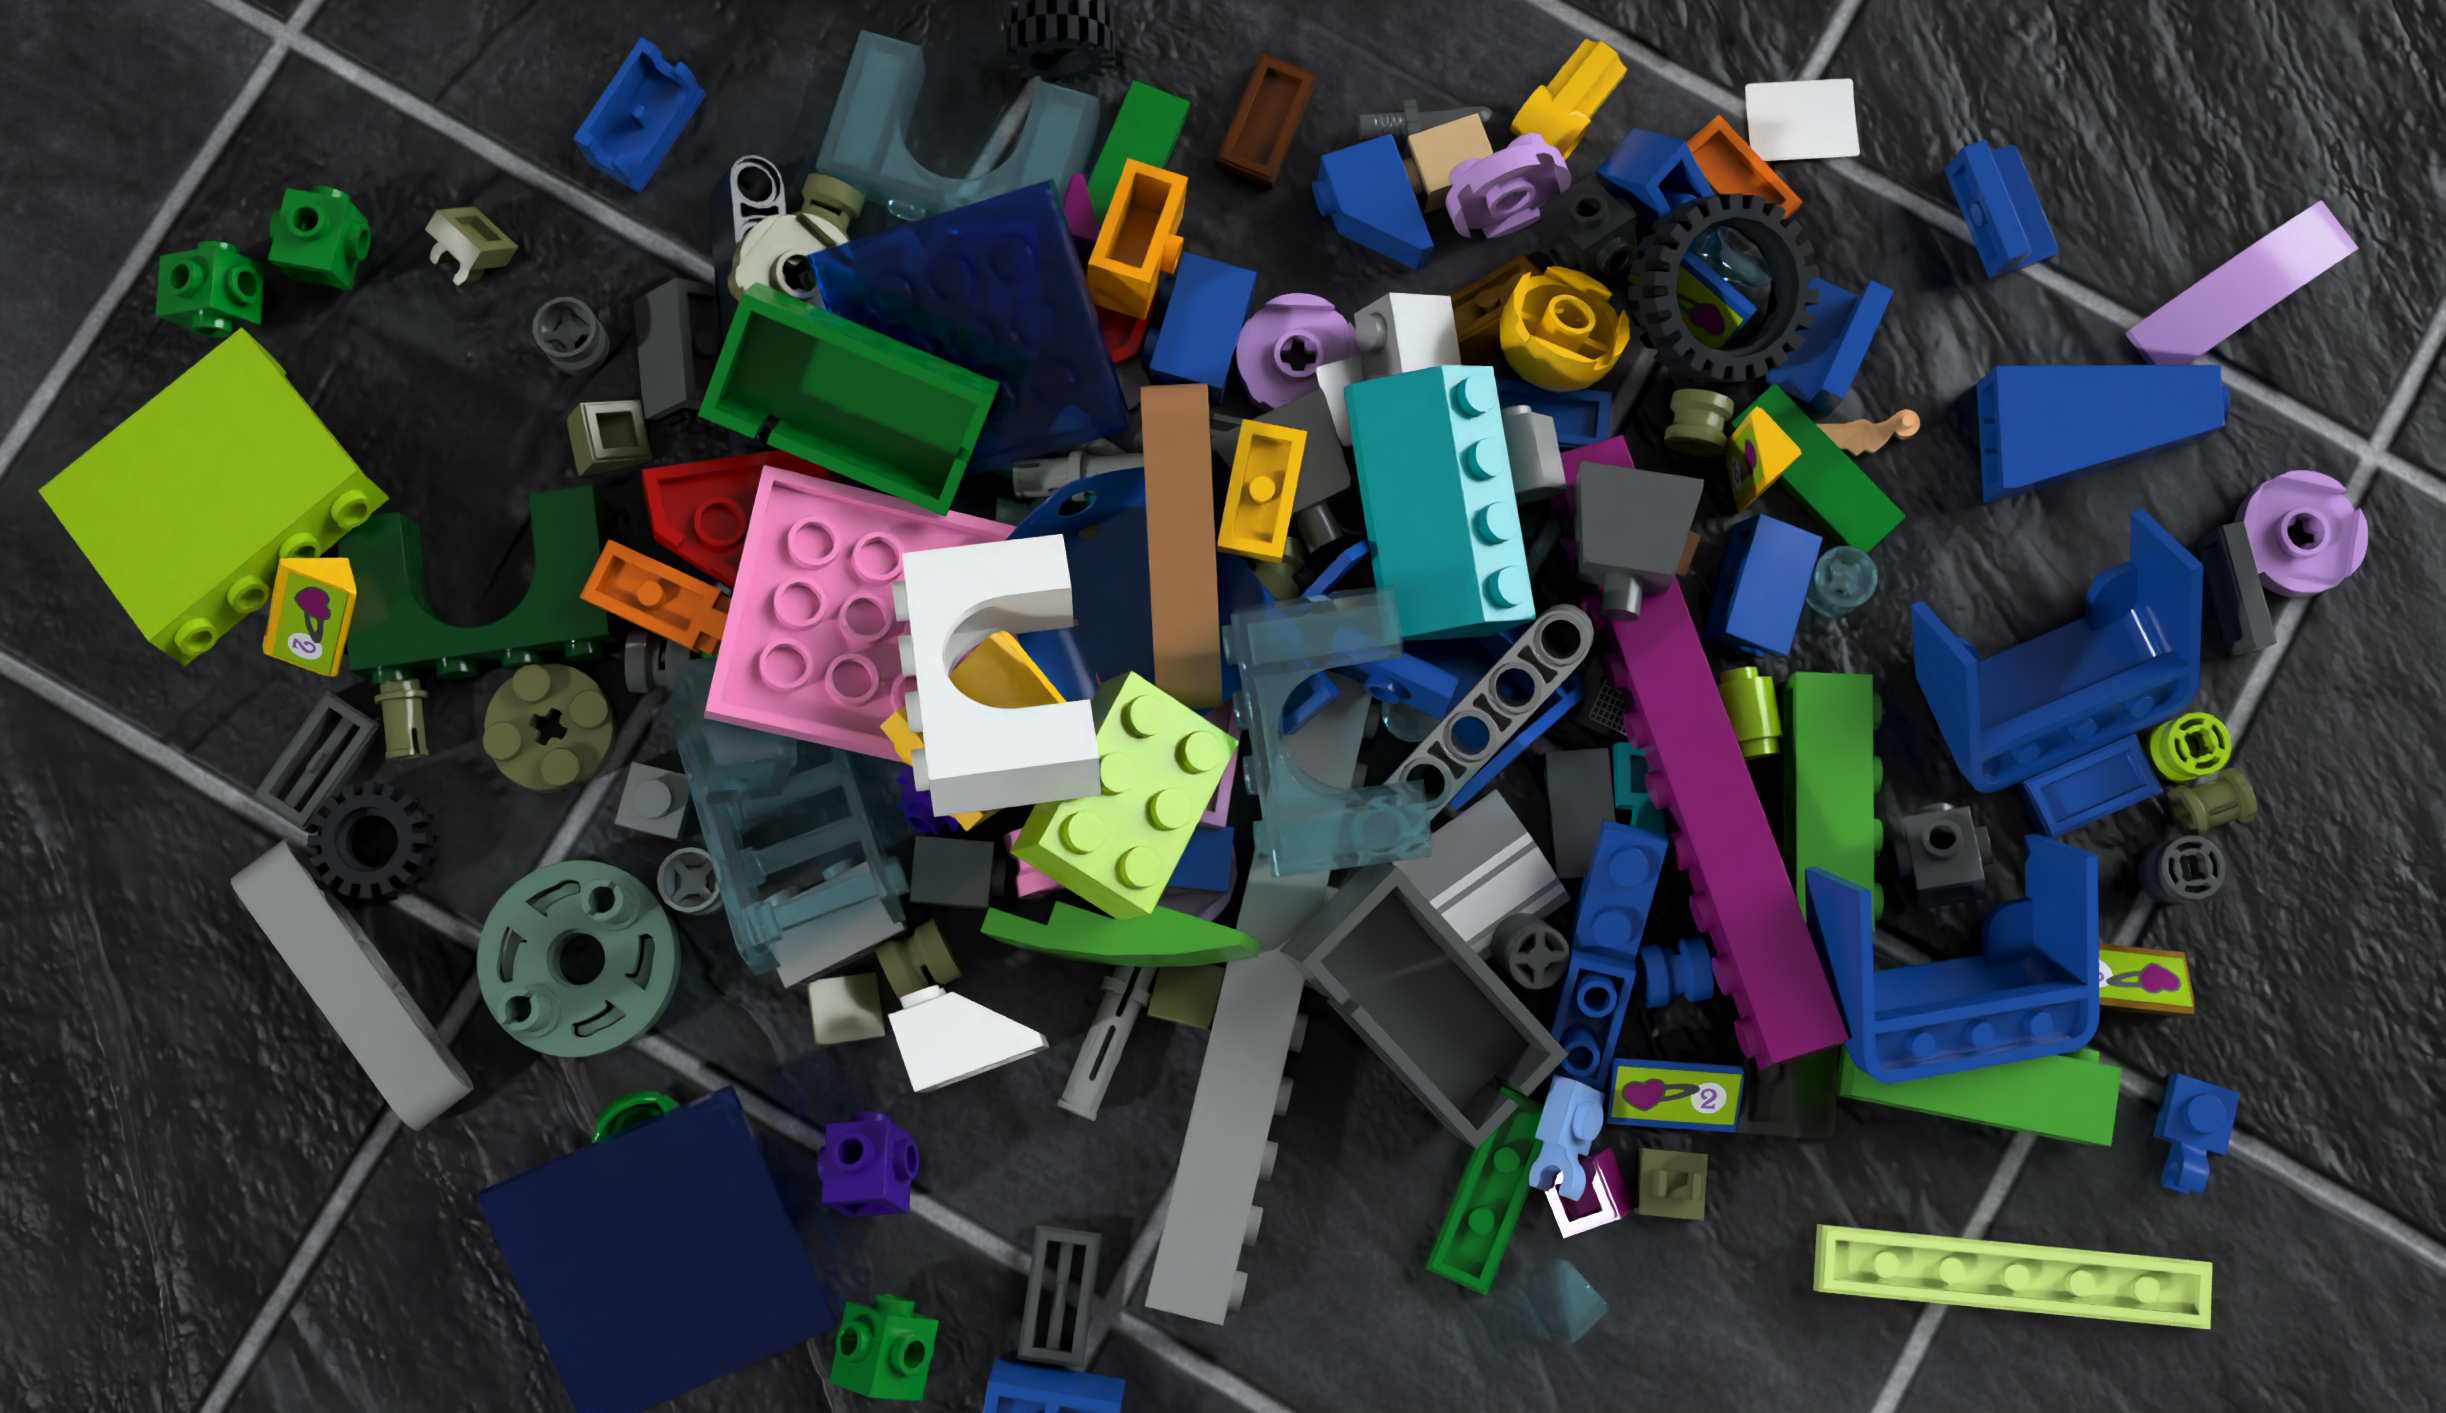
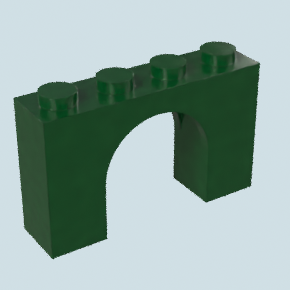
[337,485,623,688]

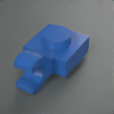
[2153,1073,2240,1194]

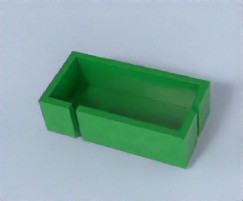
[698,282,1000,517]

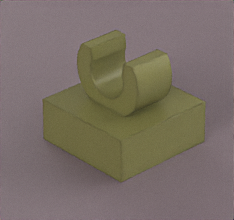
[425,206,518,286]
[1634,1148,1708,1221]

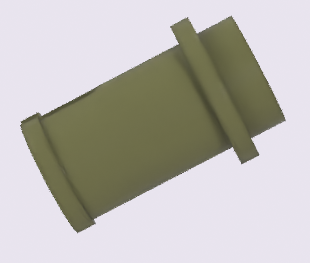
[374,679,429,761]

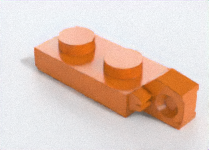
[580,540,731,657]

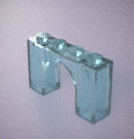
[816,30,1101,255]
[1222,584,1433,878]

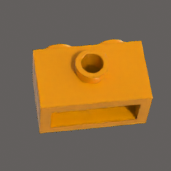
[1085,158,1188,320]

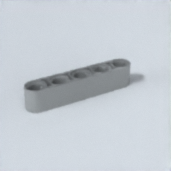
[1351,604,1594,860]
[231,838,474,1131]

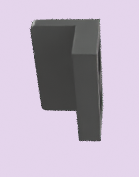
[634,278,721,420]

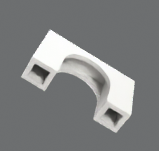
[892,534,1101,817]

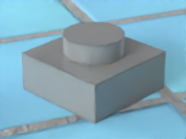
[614,762,699,842]

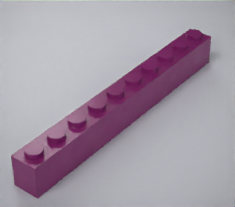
[1542,435,1849,1071]

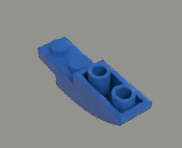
[1547,819,1668,1090]

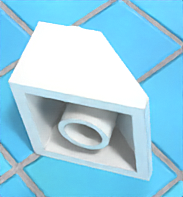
[888,985,1050,1093]

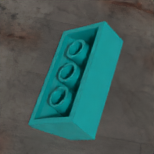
[1343,365,1536,642]

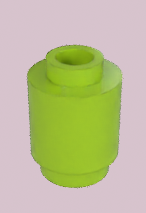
[1717,667,1784,761]

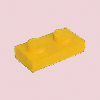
[1217,419,1307,564]

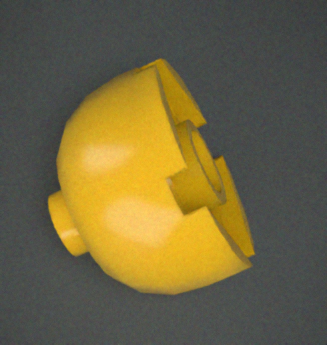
[1500,266,1630,393]

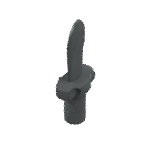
[1358,99,1492,143]

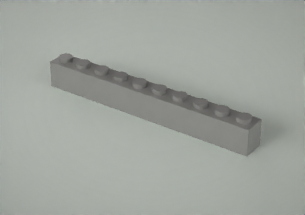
[1145,670,1382,1326]

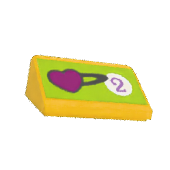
[1724,407,1802,513]
[262,558,357,677]

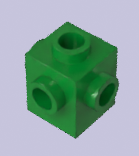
[268,185,371,291]
[155,241,265,338]
[829,1293,939,1402]

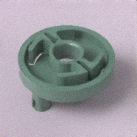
[477,860,681,1058]

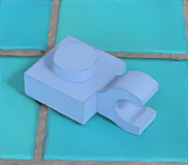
[1529,1075,1606,1201]

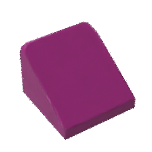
[1055,173,1099,261]
[1545,1148,1635,1238]

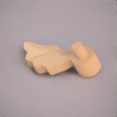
[1816,409,1920,457]

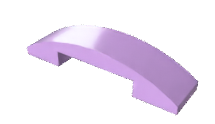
[2125,200,2359,365]

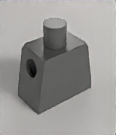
[1210,388,1352,556]
[1572,461,1704,622]

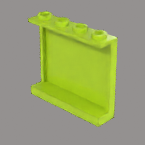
[38,327,389,666]

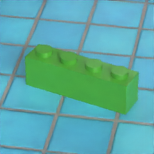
[1781,672,1884,932]
[1834,1043,2122,1146]

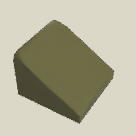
[567,400,653,476]
[1147,964,1225,1031]
[807,972,886,1048]

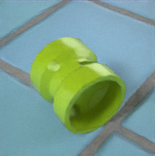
[2144,712,2232,784]

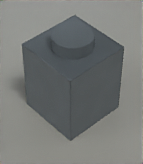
[909,836,1008,912]

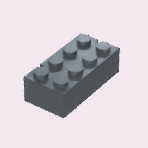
[1279,858,1568,1149]

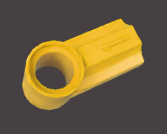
[1509,39,1627,161]

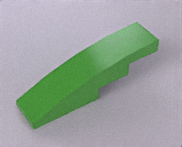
[980,901,1261,967]

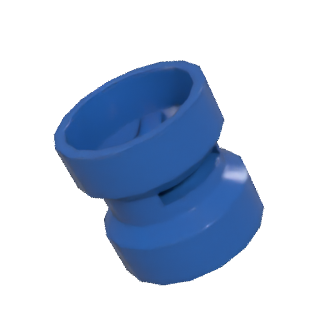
[1635,935,1714,1008]

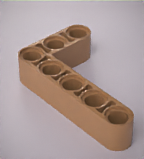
[1141,383,1223,709]

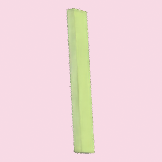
[1813,1224,2212,1329]

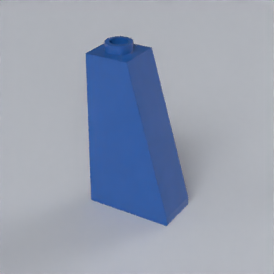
[1976,365,2230,503]

